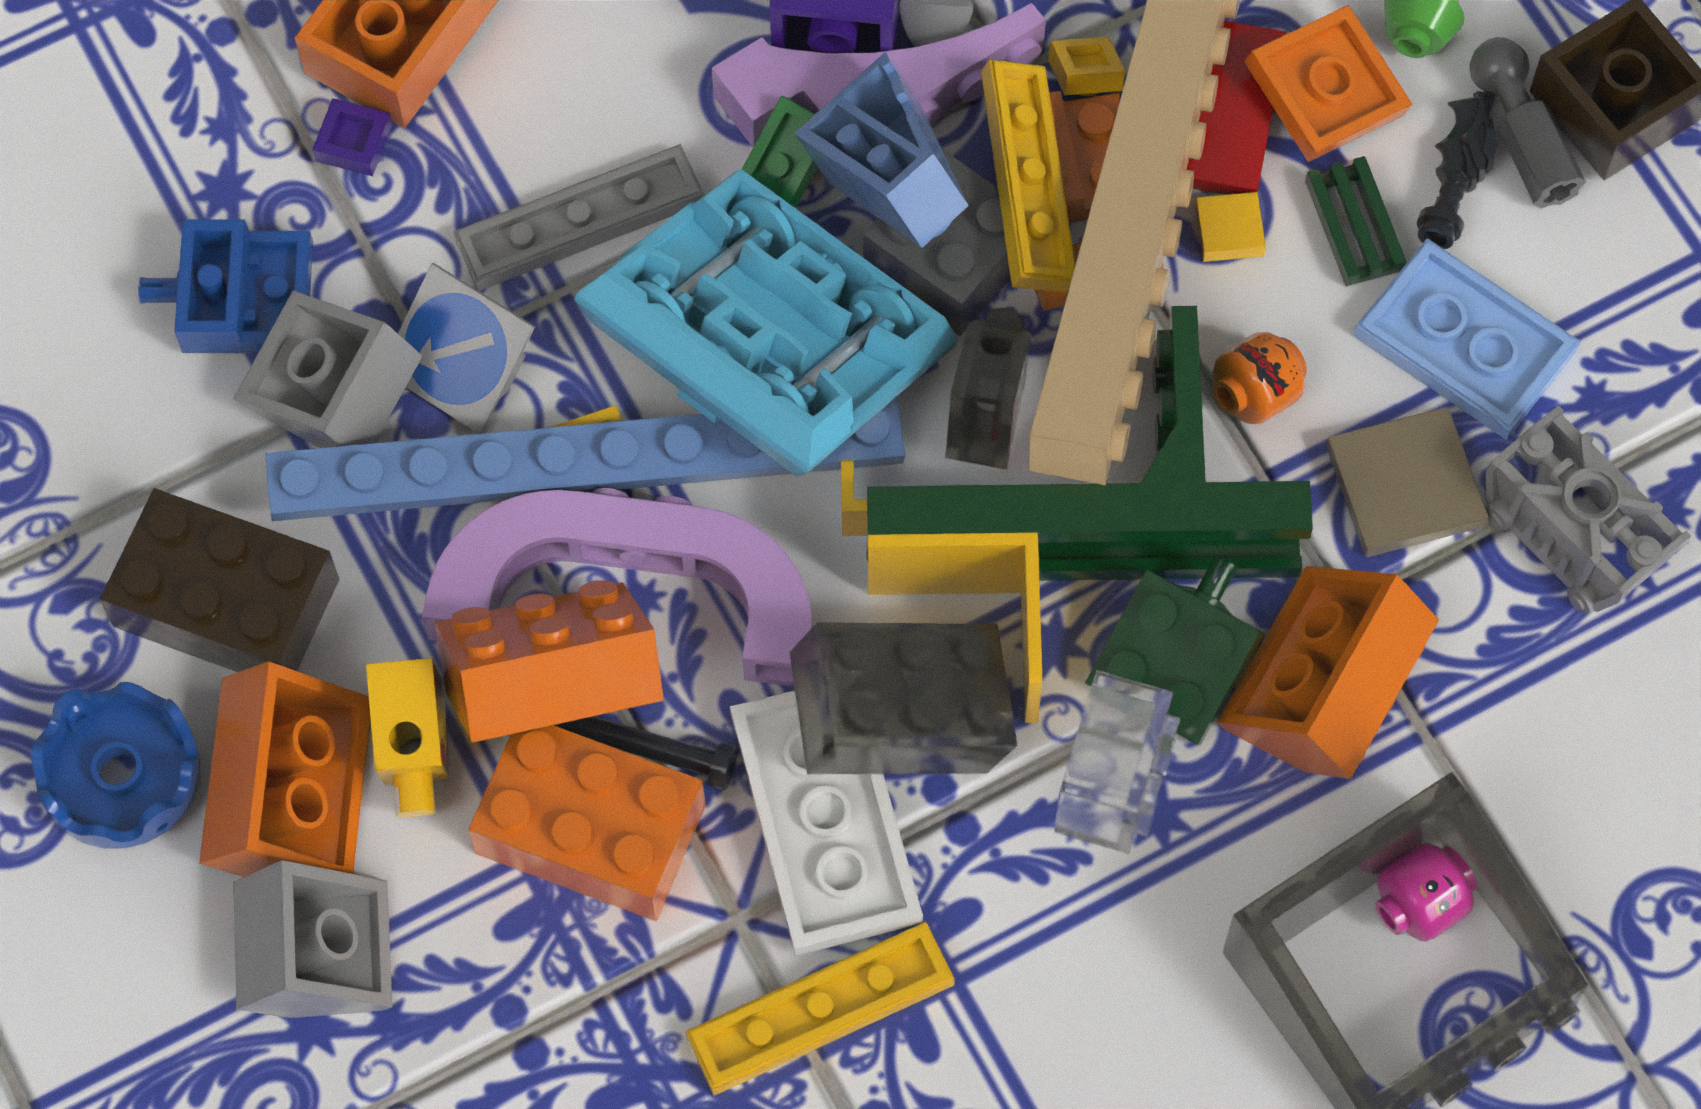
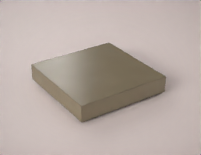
[1326,406,1489,558]

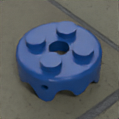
[31,682,201,849]

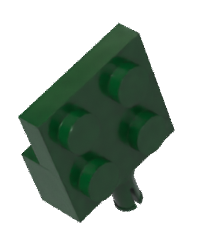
[1085,554,1265,745]

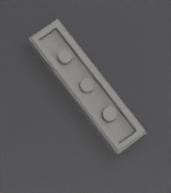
[453,144,704,291]

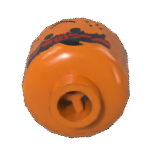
[1212,332,1307,424]

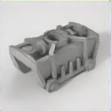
[1485,405,1691,614]

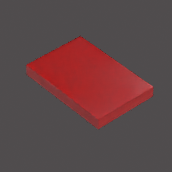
[1186,21,1287,195]

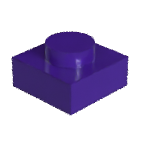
[312,98,393,177]

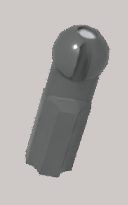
[1469,37,1586,209]

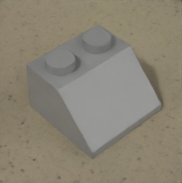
[233,291,423,448]
[233,860,392,1018]

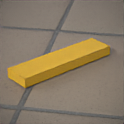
[981,59,1076,293]
[685,922,955,1096]

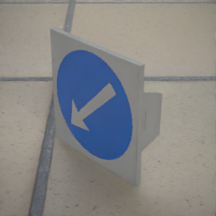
[398,263,536,434]

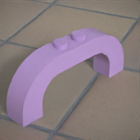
[422,488,813,688]

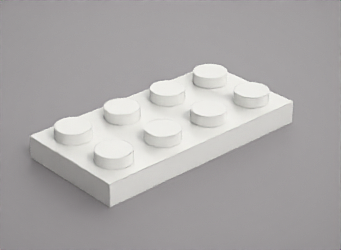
[730,675,923,956]

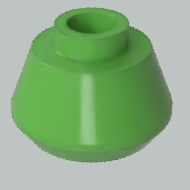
[1384,0,1465,58]

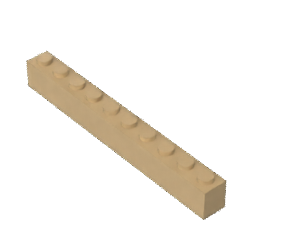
[1029,0,1240,485]

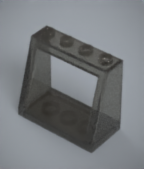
[1222,772,1588,1109]

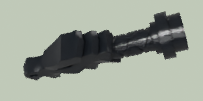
[1417,91,1499,249]

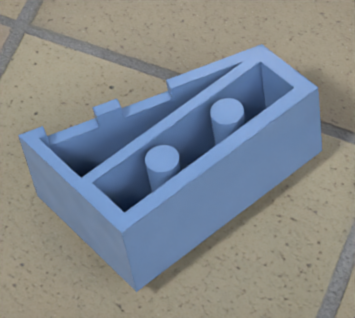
[794,52,969,248]

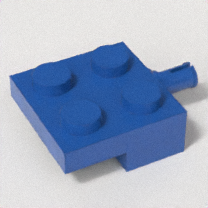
[138,219,314,353]

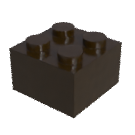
[1529,0,1701,181]

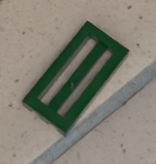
[1305,156,1406,286]

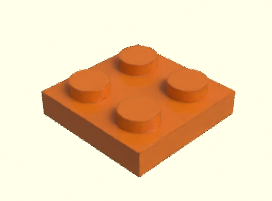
[1244,5,1413,162]

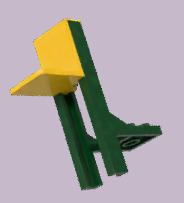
[841,306,1313,723]

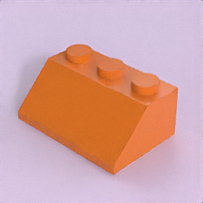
[1217,566,1439,779]
[199,661,370,877]

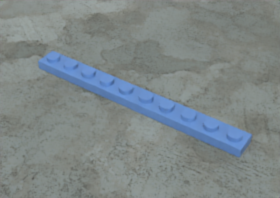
[265,396,905,521]

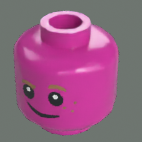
[1375,842,1477,942]

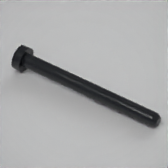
[554,716,738,791]

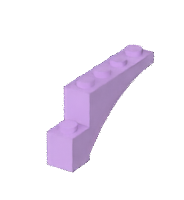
[712,3,1046,147]

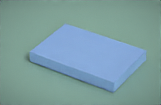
[1353,238,1581,440]

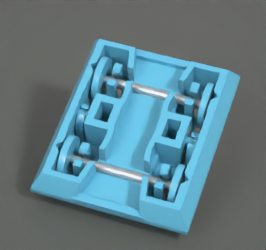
[574,169,958,477]

